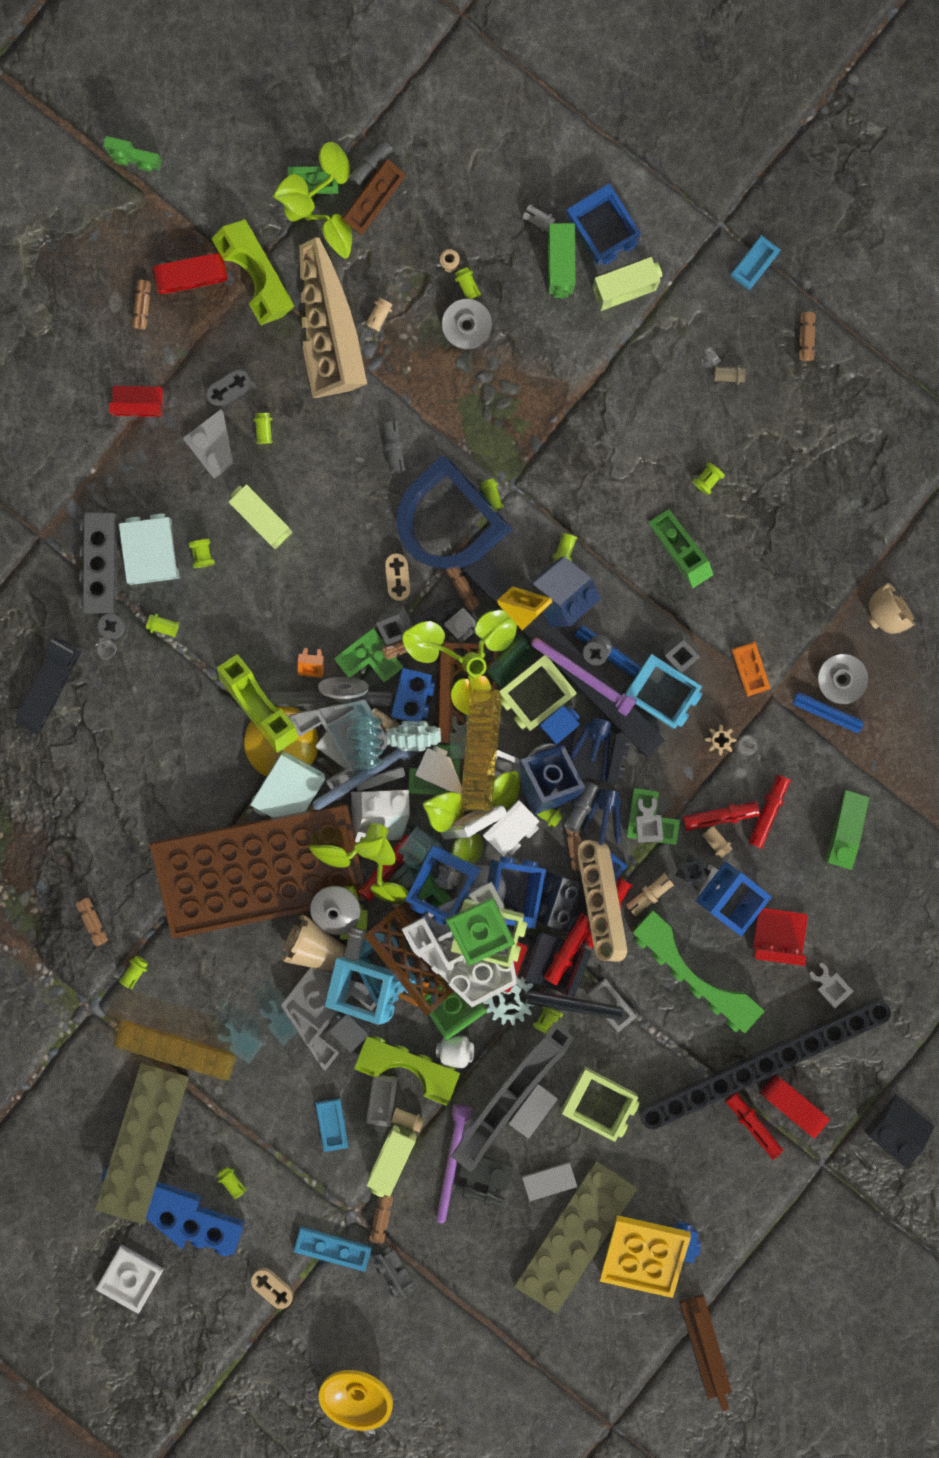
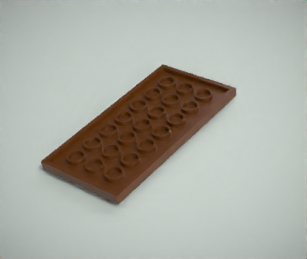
[150,803,366,939]

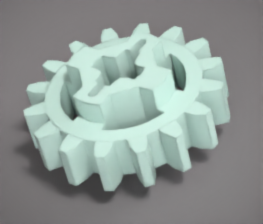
[386,721,441,751]
[483,976,536,1025]

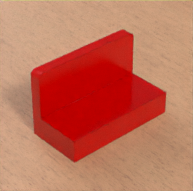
[109,386,163,417]

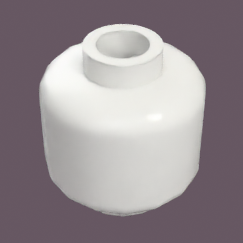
[436,1035,474,1068]

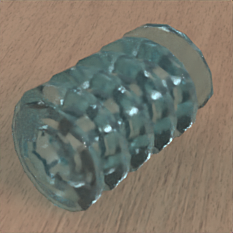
[350,716,383,769]

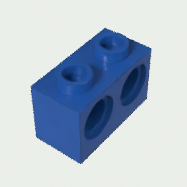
[391,668,436,722]
[539,706,580,744]

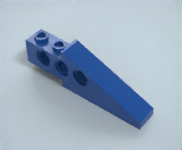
[101,1165,245,1256]

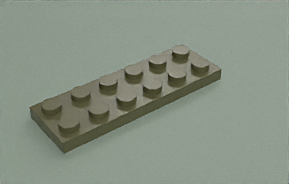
[95,1063,189,1224]
[514,1160,638,1314]

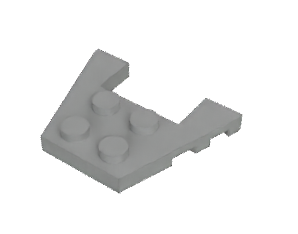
[287,699,388,801]
[281,968,377,1071]

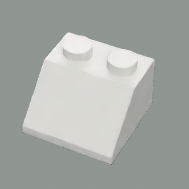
[351,790,410,842]
[483,800,539,856]

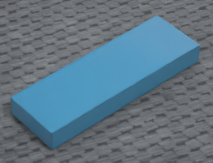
[293,1226,372,1272]

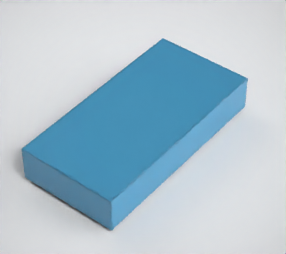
[730,235,781,291]
[315,1098,349,1152]

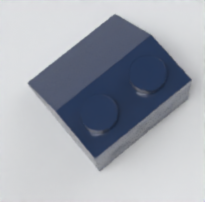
[530,557,601,627]
[519,745,585,815]

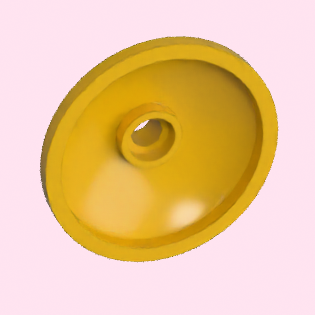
[244,706,319,777]
[319,1370,393,1431]

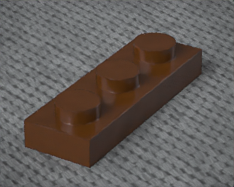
[341,159,406,235]

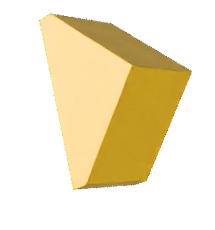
[497,586,552,630]

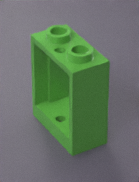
[548,223,576,298]

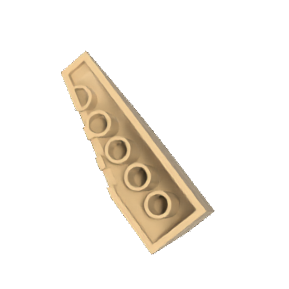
[299,238,367,398]

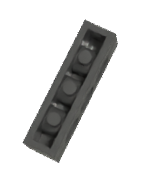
[79,513,118,615]

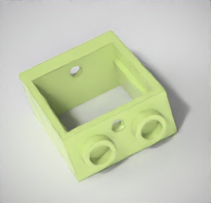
[592,257,662,311]
[229,484,293,549]
[498,655,577,731]
[451,898,528,967]
[561,1066,640,1142]
[367,1123,417,1197]

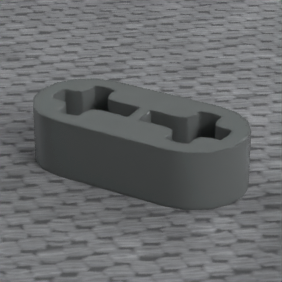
[207,370,251,407]

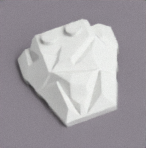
[402,882,517,1007]

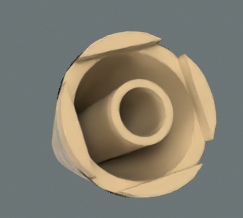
[281,915,346,972]

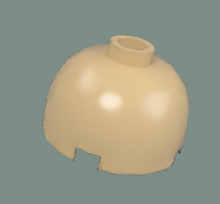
[868,583,915,634]

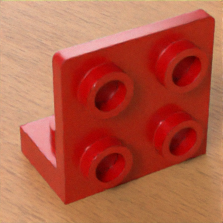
[752,908,808,966]

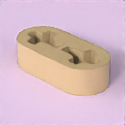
[385,553,410,601]
[251,1267,293,1309]

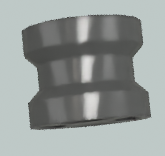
[98,614,126,639]
[583,635,612,666]
[389,863,418,889]

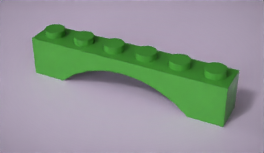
[631,909,765,1033]

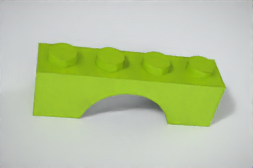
[212,219,294,325]
[217,654,298,753]
[354,1036,460,1106]

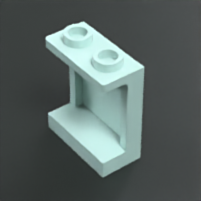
[119,514,180,585]
[251,750,325,818]

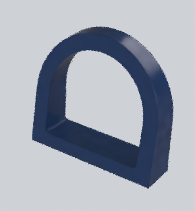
[397,455,514,569]

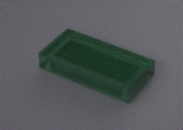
[485,635,536,689]

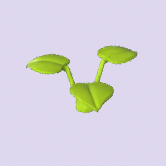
[273,142,352,259]
[402,610,517,721]
[422,770,520,873]
[309,823,409,904]

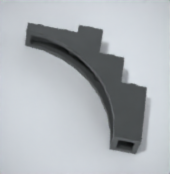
[451,1022,574,1172]

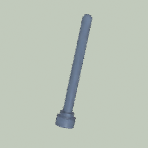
[313,746,418,810]

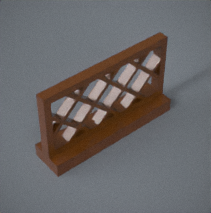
[435,642,498,744]
[364,902,454,1016]
[680,1294,732,1412]

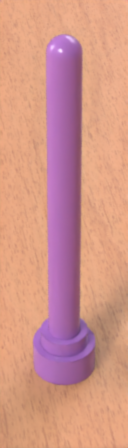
[531,638,637,716]
[436,1104,472,1223]

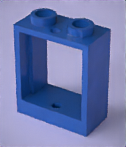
[566,183,641,266]
[405,846,481,926]
[487,856,546,929]
[695,861,771,937]

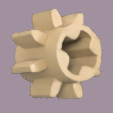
[704,725,737,756]

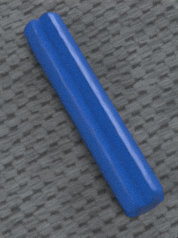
[575,625,640,677]
[793,693,864,733]

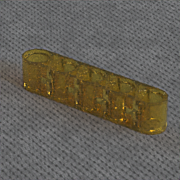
[461,690,502,811]
[113,1020,237,1081]

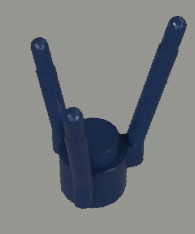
[569,718,613,781]
[582,789,621,846]

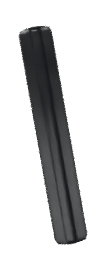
[526,990,624,1020]

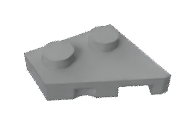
[183,409,234,479]

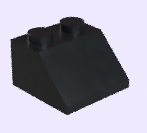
[864,1094,934,1169]

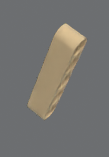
[578,840,627,962]

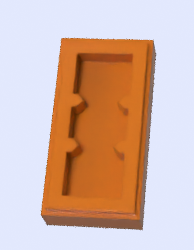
[731,642,771,697]

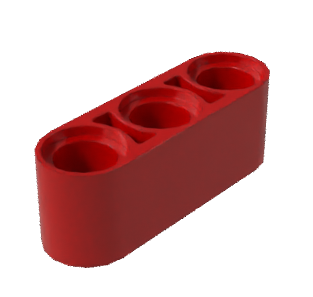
[152,253,228,294]
[759,1074,831,1139]

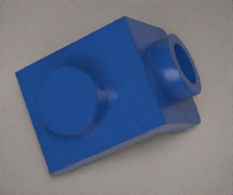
[671,1222,701,1263]

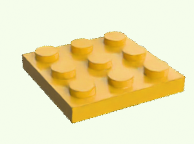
[600,1215,691,1298]

